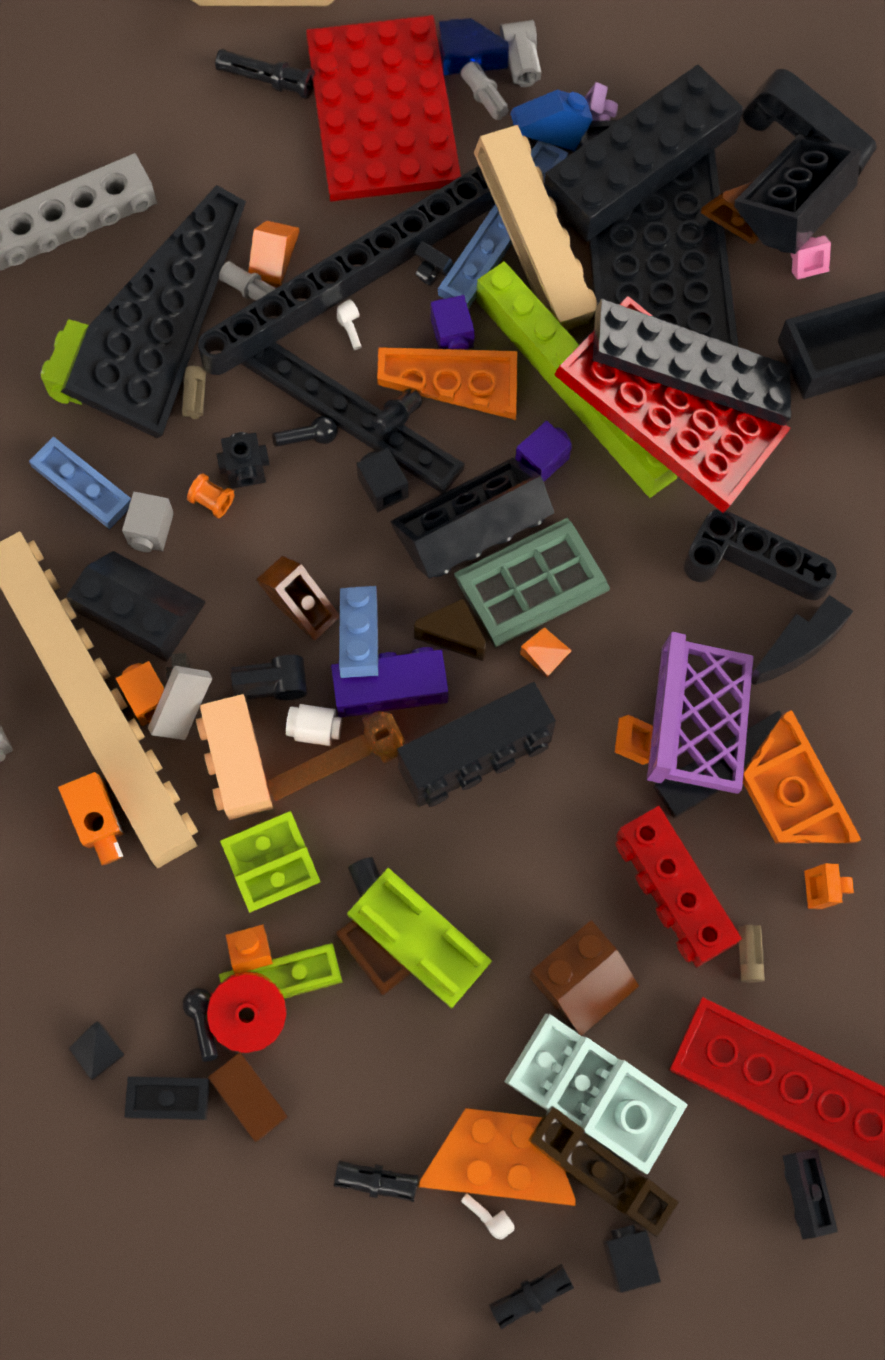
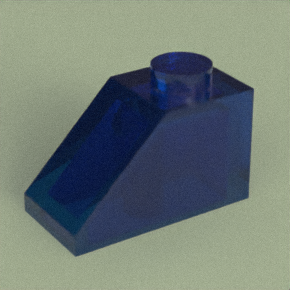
[439,18,509,75]

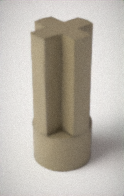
[182,366,206,419]
[738,925,765,982]

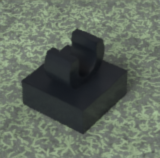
[415,241,454,286]

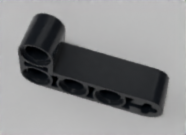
[742,69,876,176]
[684,509,837,600]

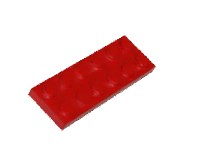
[669,997,885,1179]

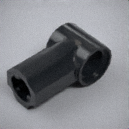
[231,655,307,701]

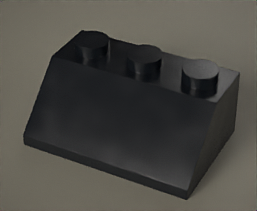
[66,551,205,662]

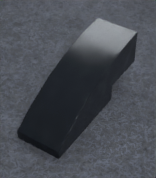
[751,595,854,685]

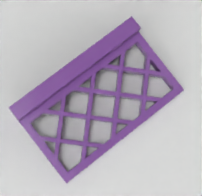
[647,632,753,794]

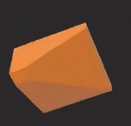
[520,627,572,678]

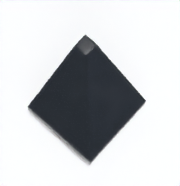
[69,1021,124,1080]

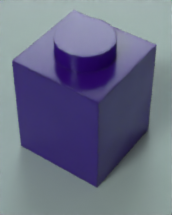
[431,295,474,350]
[515,421,572,482]

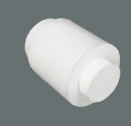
[286,704,342,746]

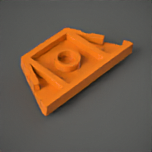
[743,710,861,843]
[419,1108,576,1206]

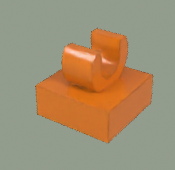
[804,863,854,909]

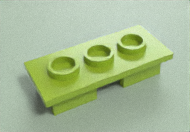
[347,868,492,1009]

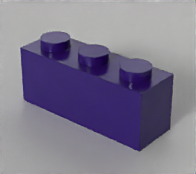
[331,647,448,718]

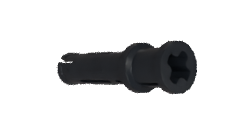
[215,49,315,99]

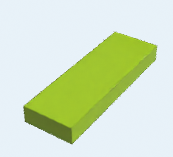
[219,943,342,1011]

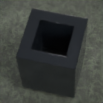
[356,448,409,513]
[603,1224,661,1293]

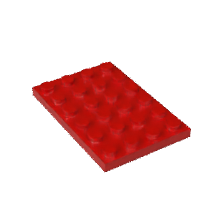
[306,15,461,202]
[554,296,791,513]

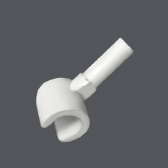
[337,299,362,350]
[461,1193,515,1239]

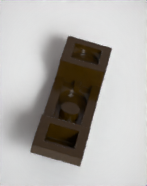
[529,1106,679,1237]

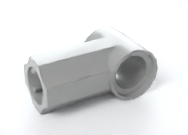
[500,20,541,87]

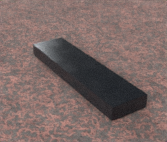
[654,710,782,819]

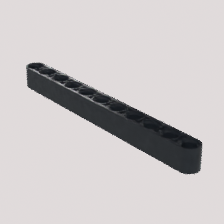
[198,165,495,375]

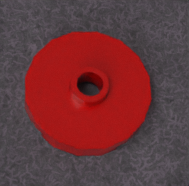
[207,971,287,1053]

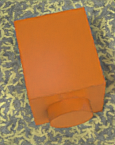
[116,661,164,726]

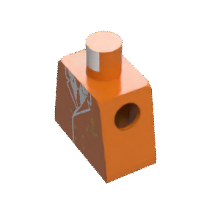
[58,772,125,865]

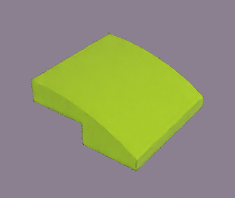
[220,811,321,913]

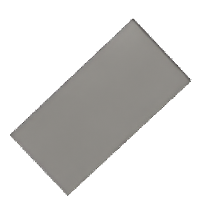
[148,666,212,740]

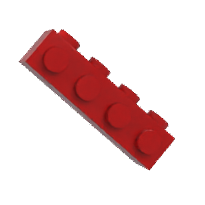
[615,806,742,968]

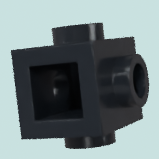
[216,432,270,489]

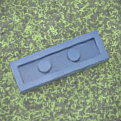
[29,436,131,530]
[339,586,378,678]

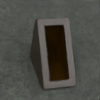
[414,599,486,661]

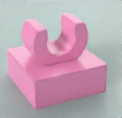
[791,236,831,280]

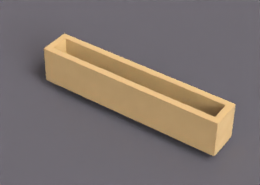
[474,125,597,330]

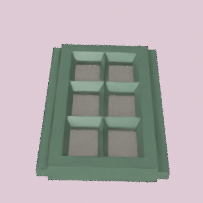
[454,517,610,648]

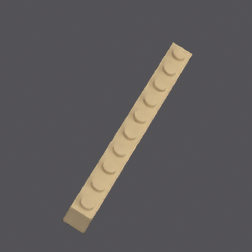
[0,531,198,869]

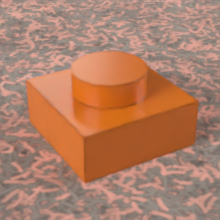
[614,714,653,765]
[226,925,273,974]

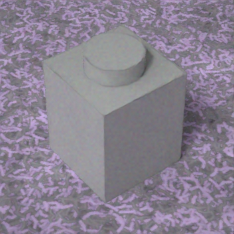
[122,491,174,552]

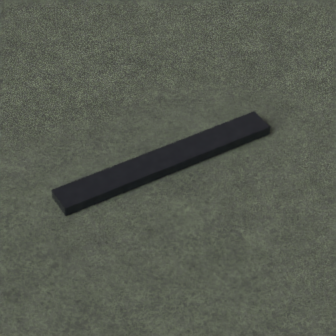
[239,333,464,494]

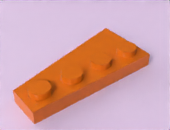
[377,347,517,420]

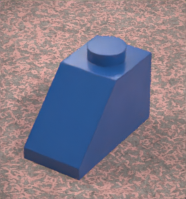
[510,90,593,151]

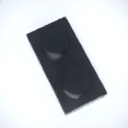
[124,1076,210,1121]
[782,1149,838,1240]

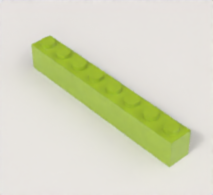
[476,261,677,498]

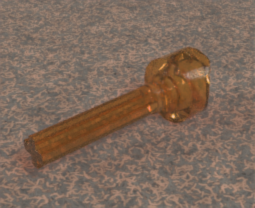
[266,711,406,801]

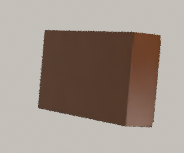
[336,920,412,996]
[208,1052,288,1143]

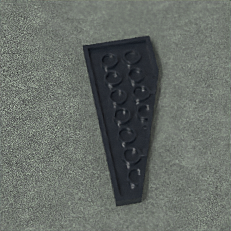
[61,185,246,439]

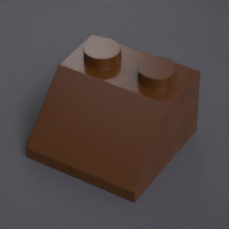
[529,920,639,1036]

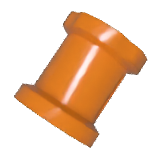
[187,473,235,519]

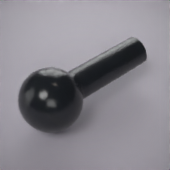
[272,416,338,447]
[182,988,218,1062]

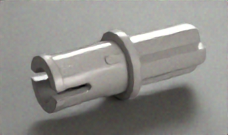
[461,62,509,120]
[219,261,276,301]

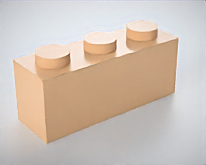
[196,694,273,820]

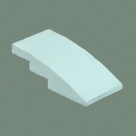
[504,1014,688,1175]

